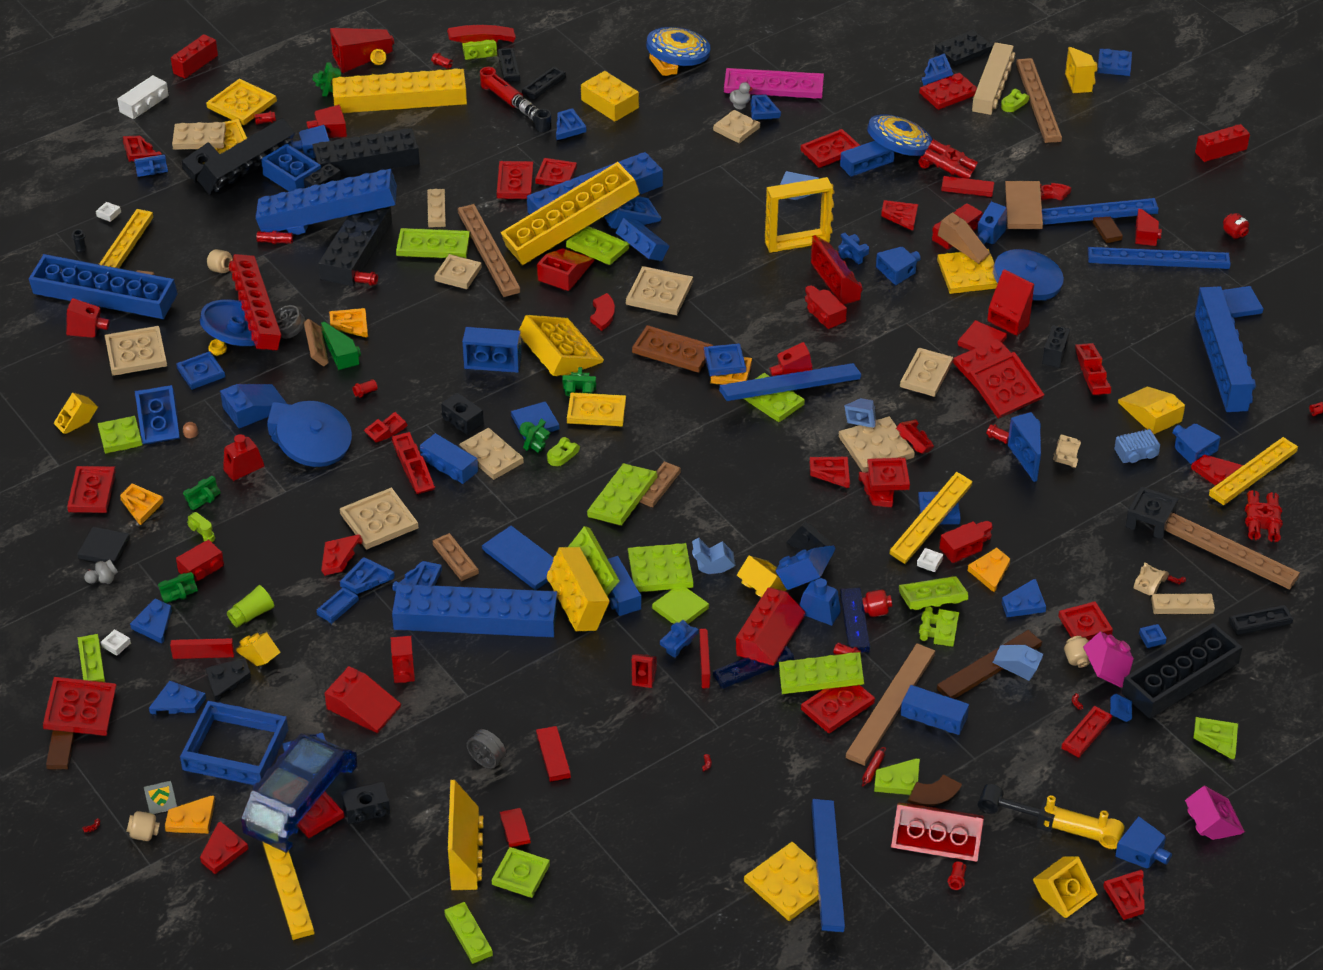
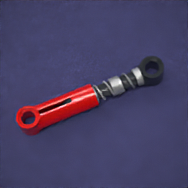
[480,67,552,132]

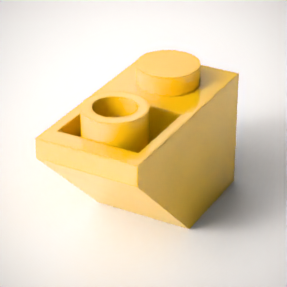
[54,392,98,434]
[235,632,280,666]

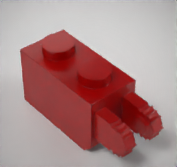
[805,285,847,329]
[940,521,993,563]

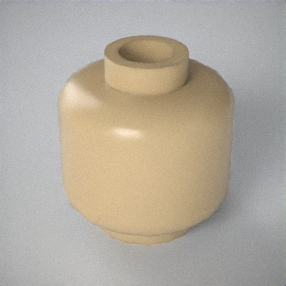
[207,249,233,273]
[1064,636,1090,668]
[126,811,160,841]

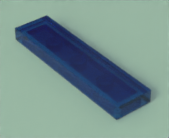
[840,588,870,652]
[713,646,794,689]

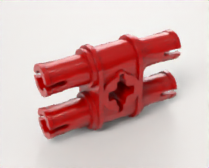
[923,139,978,179]
[1245,490,1283,542]

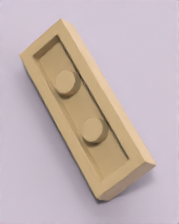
[427,189,446,227]
[1151,594,1215,614]

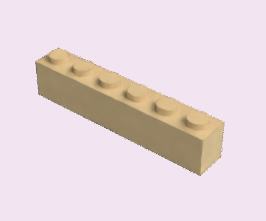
[972,42,1016,115]

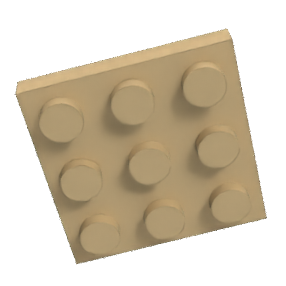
[626,266,693,315]
[105,326,167,376]
[839,416,915,472]
[340,487,418,550]

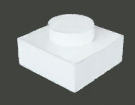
[96,202,121,222]
[917,548,943,572]
[101,629,131,655]

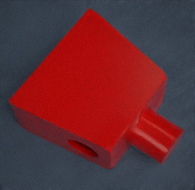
[306,105,347,138]
[66,298,110,337]
[769,342,813,376]
[223,434,265,481]

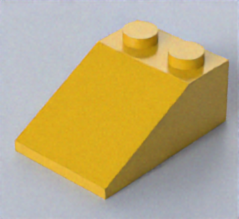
[1118,386,1185,434]

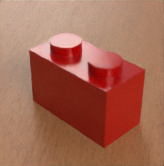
[176,539,224,582]
[391,636,415,683]

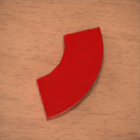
[1040,183,1071,201]
[590,293,615,331]

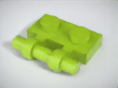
[919,606,959,647]

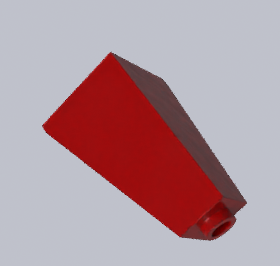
[330,28,394,73]

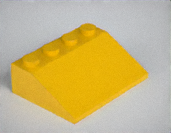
[518,315,604,376]
[448,780,483,890]

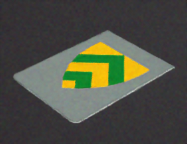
[144,781,177,814]

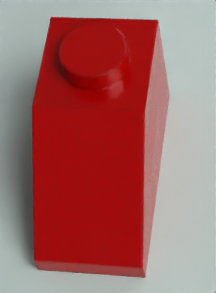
[1135,209,1162,246]
[632,654,657,688]

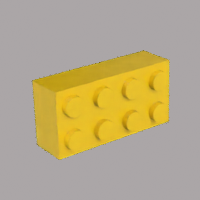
[547,547,609,631]

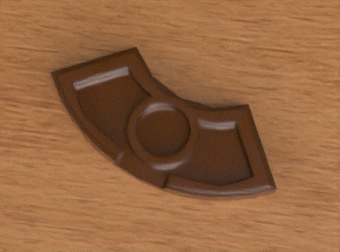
[907,774,962,807]

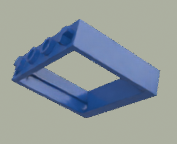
[180,701,288,787]

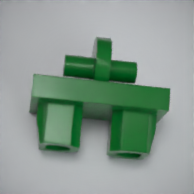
[312,62,341,96]
[562,367,597,396]
[519,418,550,453]
[183,476,221,510]
[158,572,198,603]

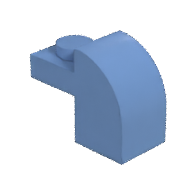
[692,538,735,574]

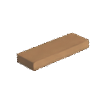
[304,319,328,366]
[639,461,681,507]
[433,533,479,581]

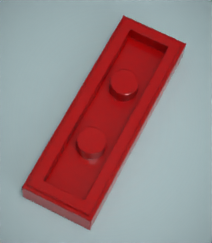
[941,176,994,197]
[699,629,710,688]
[170,638,235,659]
[1061,706,1113,758]
[536,726,571,782]

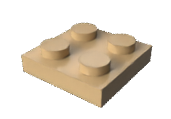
[713,110,760,143]
[434,254,482,289]

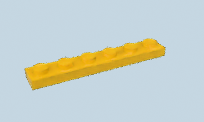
[99,209,153,268]
[1209,437,1298,505]
[889,472,973,564]
[261,829,314,940]

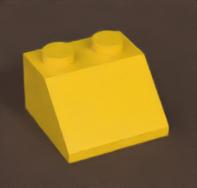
[1065,47,1097,93]
[737,555,787,597]
[1033,857,1098,918]

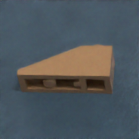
[938,212,990,264]

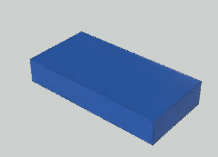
[316,587,359,624]

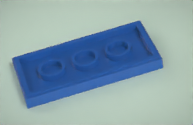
[482,526,554,590]

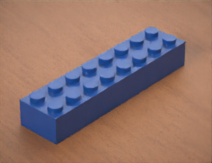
[527,152,663,214]
[256,169,397,232]
[29,254,178,319]
[1195,286,1256,412]
[392,584,558,637]

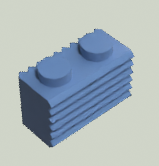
[1114,429,1160,463]

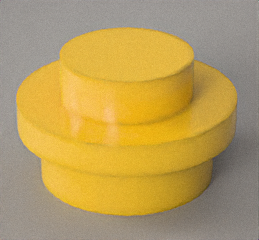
[370,49,386,65]
[208,339,227,356]

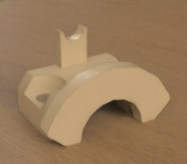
[1053,435,1081,468]
[1134,563,1169,596]

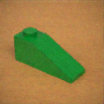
[321,322,361,370]

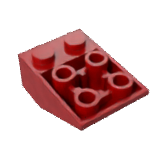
[537,248,594,291]
[987,269,1034,336]

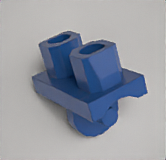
[134,154,168,177]
[838,233,869,265]
[660,620,698,657]

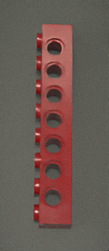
[229,254,281,350]

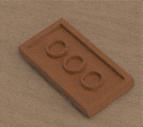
[632,325,713,373]

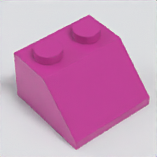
[1083,631,1133,688]
[1185,785,1245,840]

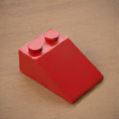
[325,666,401,733]

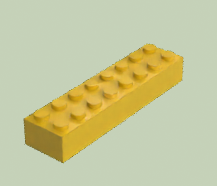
[332,69,467,113]
[501,162,640,265]

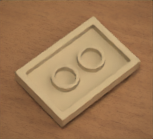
[172,122,226,150]
[900,348,953,397]
[459,428,524,480]

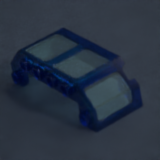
[241,733,358,853]

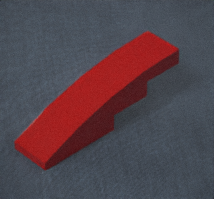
[447,25,516,44]
[1075,343,1111,395]
[392,432,435,494]

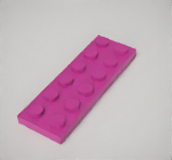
[724,68,824,99]

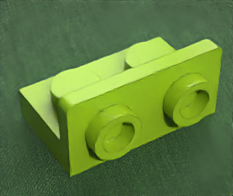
[462,40,497,60]

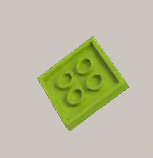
[628,543,693,592]

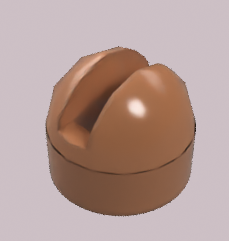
[183,422,198,438]

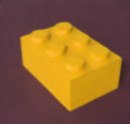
[581,71,639,121]

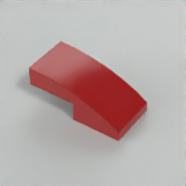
[364,412,408,443]
[500,808,531,847]

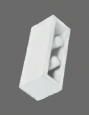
[117,75,169,119]

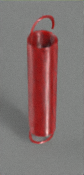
[862,747,886,786]

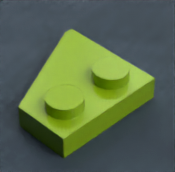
[1193,717,1238,759]
[874,758,920,795]

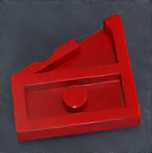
[123,135,162,162]
[321,534,363,576]

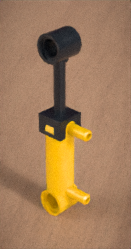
[977,784,1125,849]

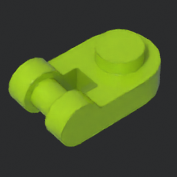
[1001,88,1029,112]
[547,437,580,466]
[187,512,215,542]

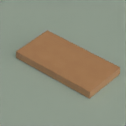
[1005,181,1043,229]

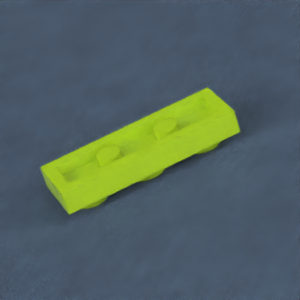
[77,634,105,682]
[444,902,493,964]

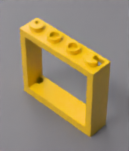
[765,177,835,253]

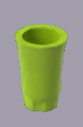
[227,585,274,627]

